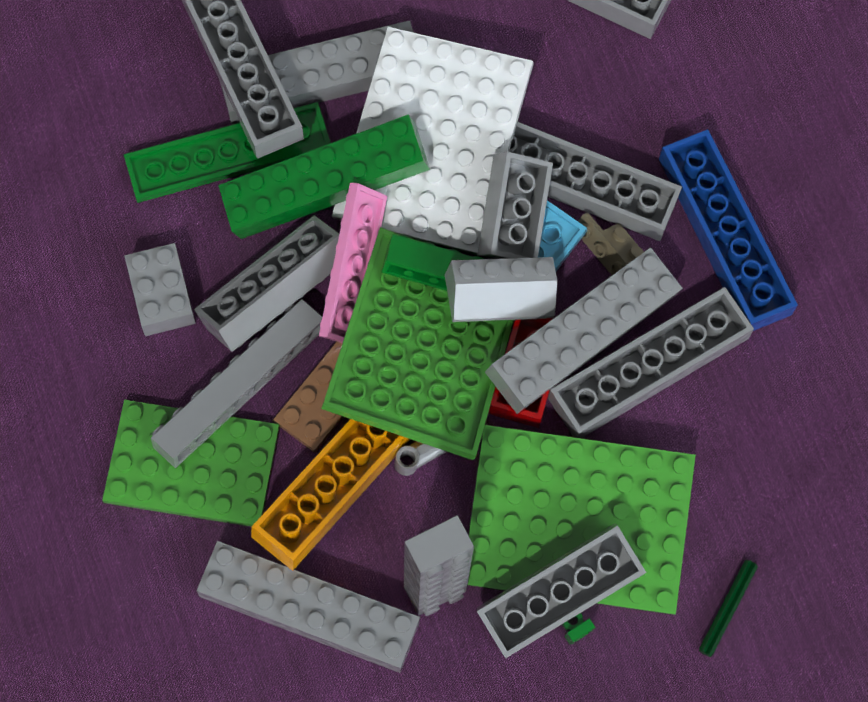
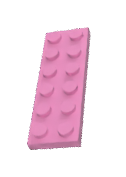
[319,183,387,343]

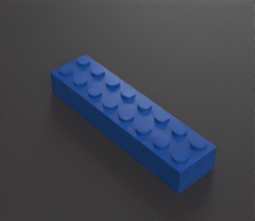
[659,129,798,331]

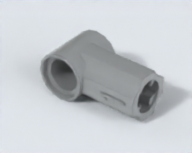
[394,441,447,476]

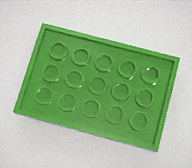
[102,400,280,527]

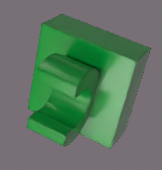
[562,613,596,645]

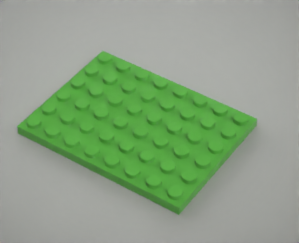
[321,227,514,460]
[467,425,696,615]

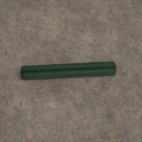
[699,559,758,657]

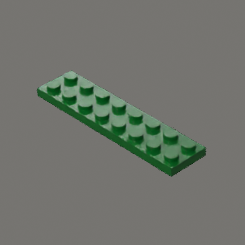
[124,102,331,203]

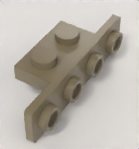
[578,213,644,275]

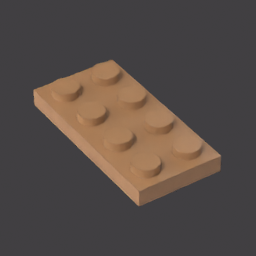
[273,342,344,453]

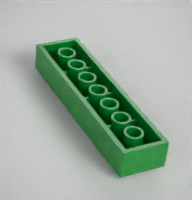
[218,114,430,239]

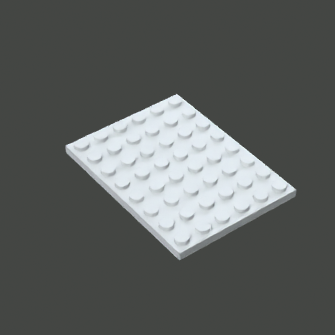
[332,27,534,255]

